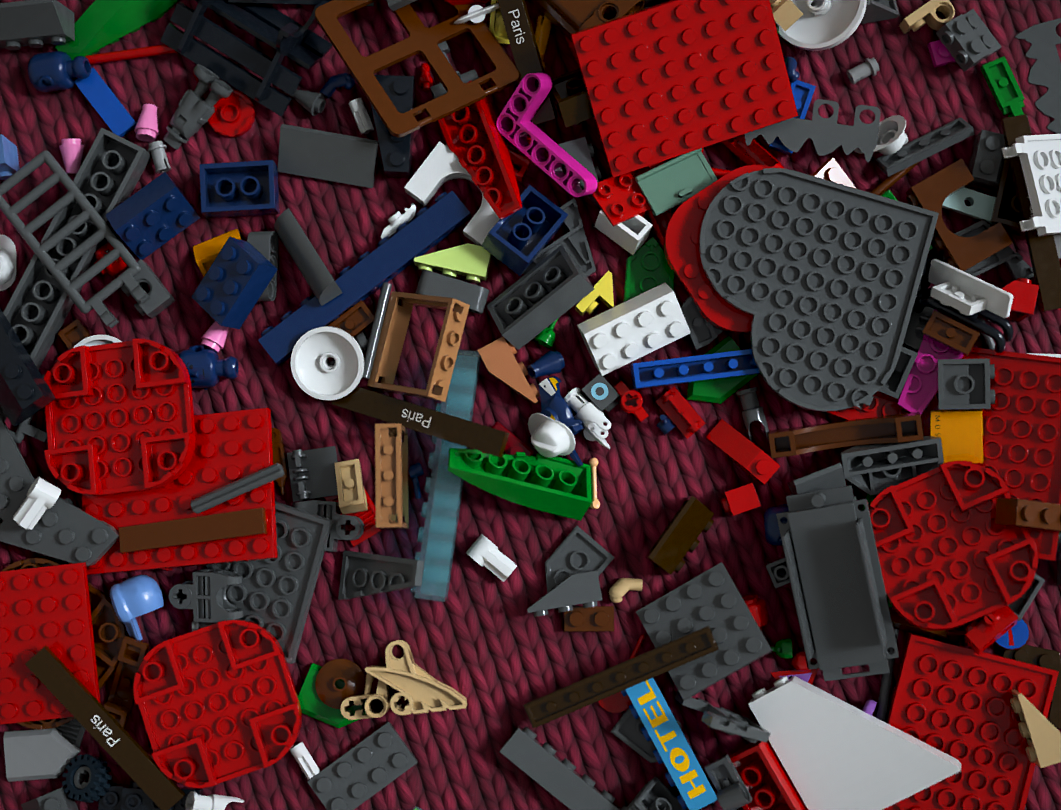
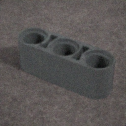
[247,231,279,301]
[415,270,489,314]

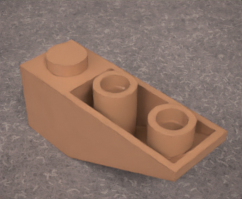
[477,337,540,405]

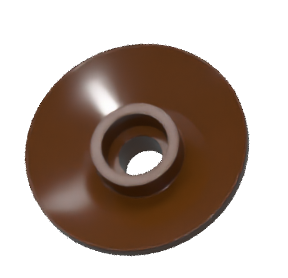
[315,659,366,709]

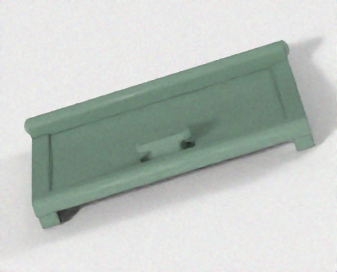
[635,148,718,216]

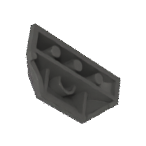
[840,436,944,496]

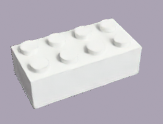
[577,283,691,376]

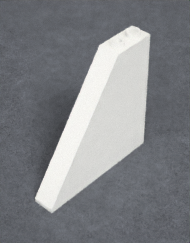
[748,676,961,810]

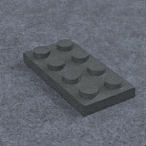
[307,721,418,810]

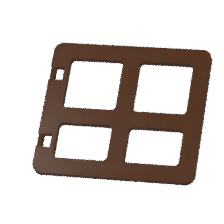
[315,0,519,137]

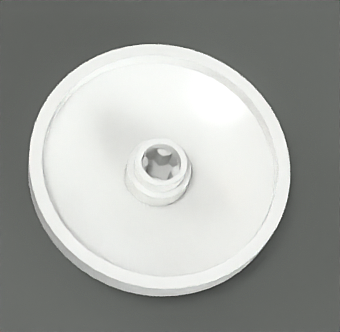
[775,0,867,51]

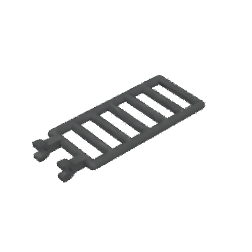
[0,150,150,328]

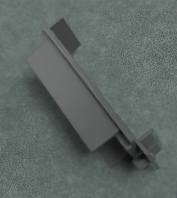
[776,485,899,681]

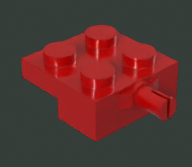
[964,606,1019,655]

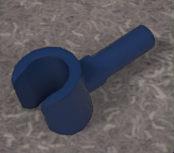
[656,414,676,436]
[409,463,425,499]

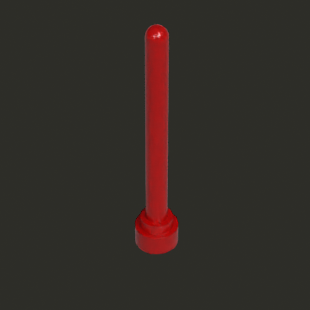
[84,35,197,65]

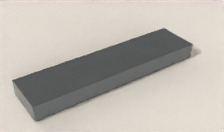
[875,117,974,177]

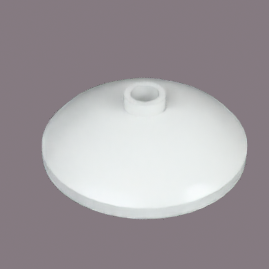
[291,326,364,401]

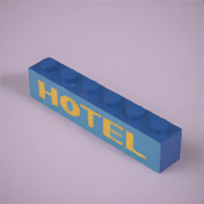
[621,678,718,810]

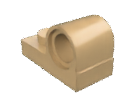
[899,0,955,34]
[334,459,368,515]

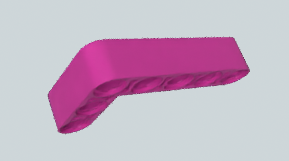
[496,72,597,197]

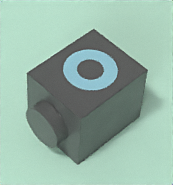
[581,373,620,413]

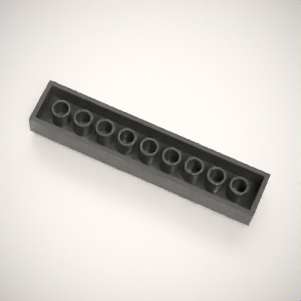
[3,127,151,370]

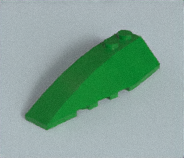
[55,0,180,60]
[448,448,592,521]

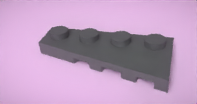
[338,551,424,600]

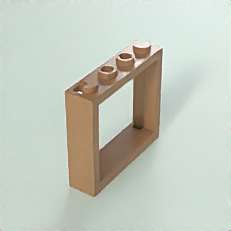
[367,291,470,402]
[375,423,409,529]

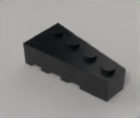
[371,75,416,179]

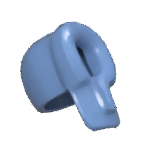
[110,575,164,641]

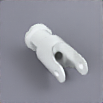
[564,388,611,439]
[185,791,245,810]

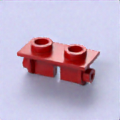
[656,386,706,439]

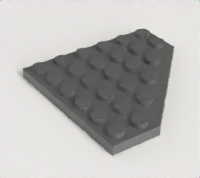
[206,501,333,664]

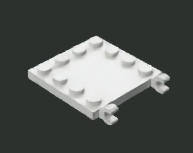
[1002,134,1061,236]

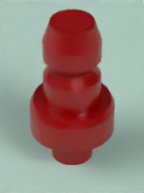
[418,63,433,91]

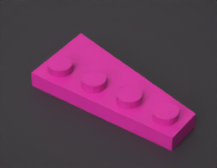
[898,310,964,415]

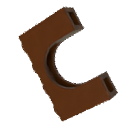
[906,159,1013,271]

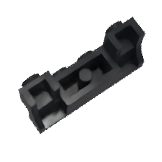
[98,781,203,810]

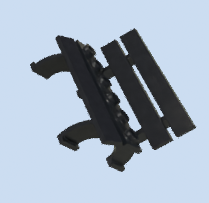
[160,0,333,117]

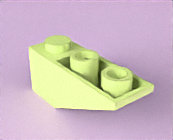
[414,243,492,283]

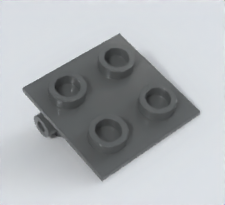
[287,446,338,502]

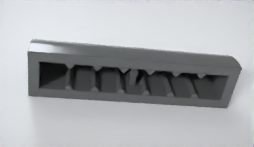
[274,208,342,306]

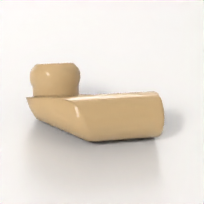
[609,578,643,603]

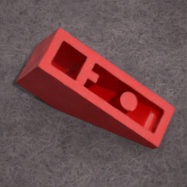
[706,419,780,485]

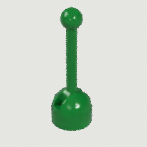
[534,318,559,348]
[771,638,792,659]

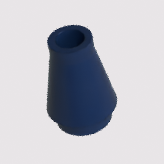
[527,351,565,379]

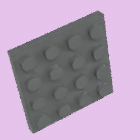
[636,562,773,700]

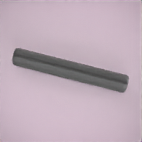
[190,463,285,514]

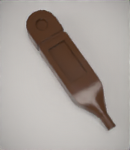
[272,428,288,495]

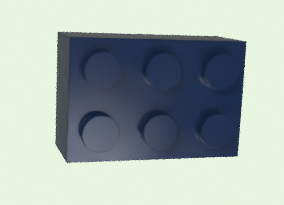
[199,160,280,218]
[105,172,200,260]
[481,185,568,276]
[192,237,278,329]

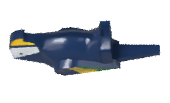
[539,376,585,467]

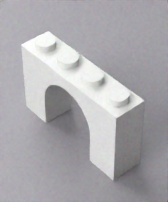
[404,141,500,246]

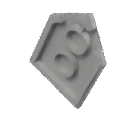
[3,728,81,782]

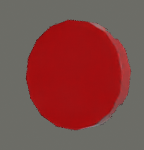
[208,89,255,138]

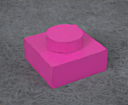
[928,40,956,68]

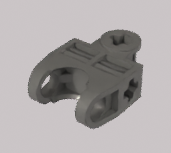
[292,500,365,552]
[169,569,243,623]

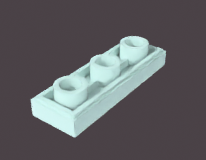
[942,187,996,225]

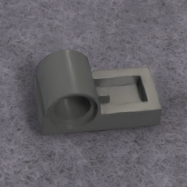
[704,754,753,810]

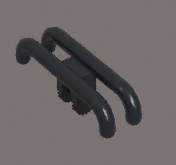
[914,286,1014,353]

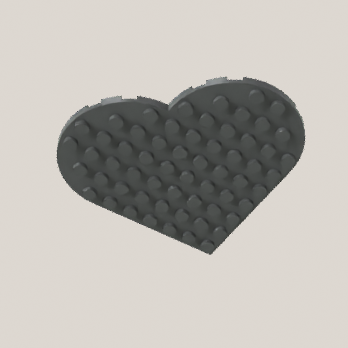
[699,168,939,412]

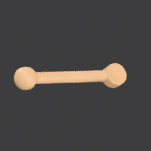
[589,457,600,509]

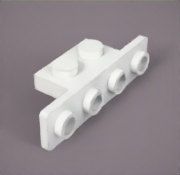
[928,259,1013,318]

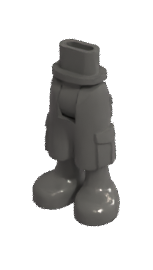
[163,64,233,150]

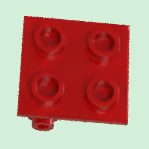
[592,172,651,226]

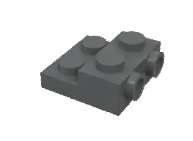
[936,9,1001,72]
[937,358,995,410]

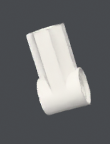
[13,477,61,530]
[466,534,517,582]

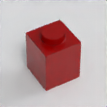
[720,483,761,516]

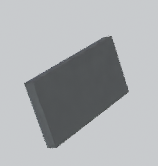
[278,124,378,188]

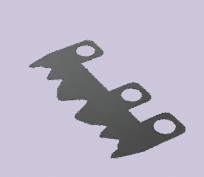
[1015,18,1061,134]
[745,99,881,162]

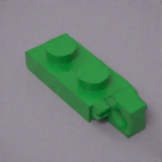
[980,56,1025,117]

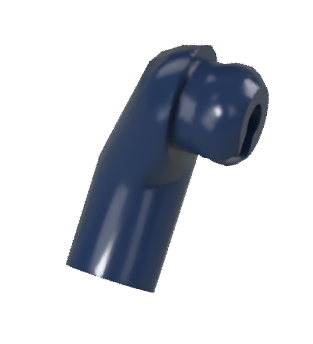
[783,55,800,83]
[319,72,355,99]

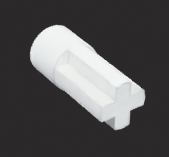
[348,98,374,135]
[290,742,320,779]

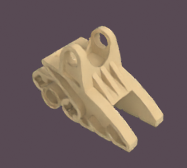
[340,640,467,720]

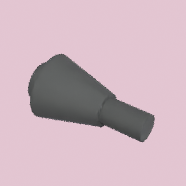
[282,89,326,116]

